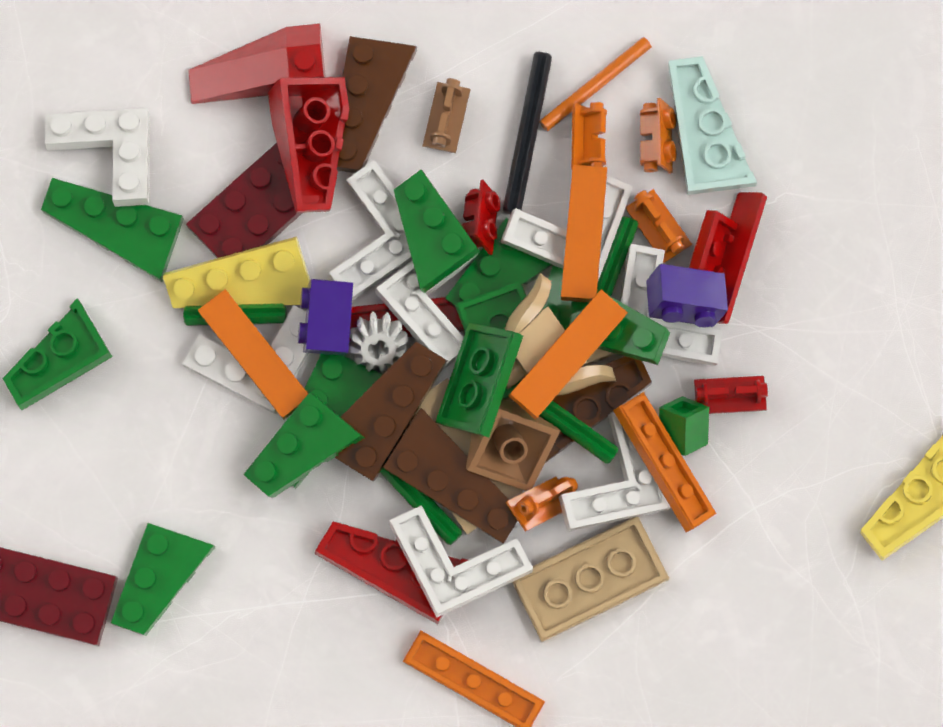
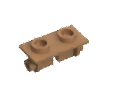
[422,78,471,153]

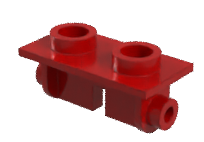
[462,179,500,255]
[694,376,768,414]

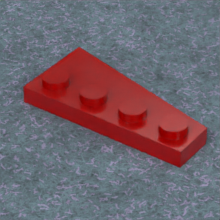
[315,521,468,625]

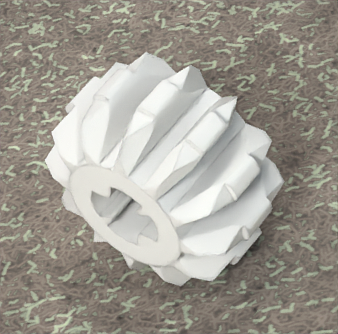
[349,312,408,373]

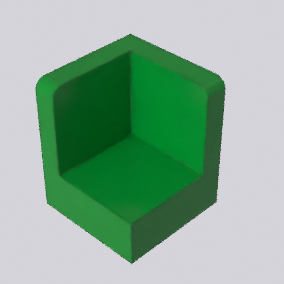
[659,396,709,456]

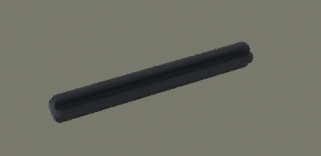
[503,52,552,215]

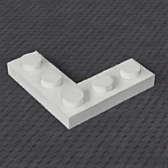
[45,108,149,207]
[329,160,412,301]
[501,175,633,281]
[620,244,723,366]
[375,253,479,370]
[182,305,309,414]
[559,412,671,532]
[389,505,533,617]

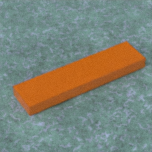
[561,165,608,302]
[198,289,308,420]
[509,289,628,419]
[613,392,717,532]
[403,630,545,727]

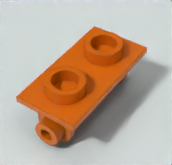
[640,98,677,173]
[571,102,607,170]
[625,189,692,264]
[505,477,578,532]

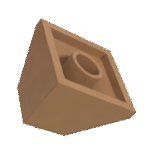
[466,398,560,491]

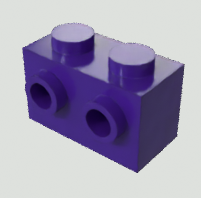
[646,264,728,328]
[298,279,353,356]

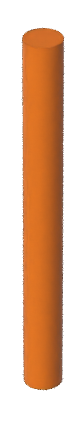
[539,37,652,132]

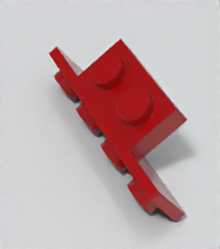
[689,192,767,324]

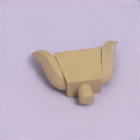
[505,274,616,396]

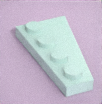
[668,56,757,195]

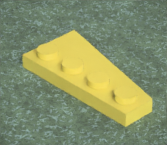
[163,236,310,308]
[860,435,943,561]

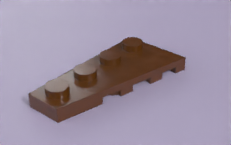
[337,36,417,173]
[335,342,448,481]
[514,356,652,463]
[383,408,518,544]

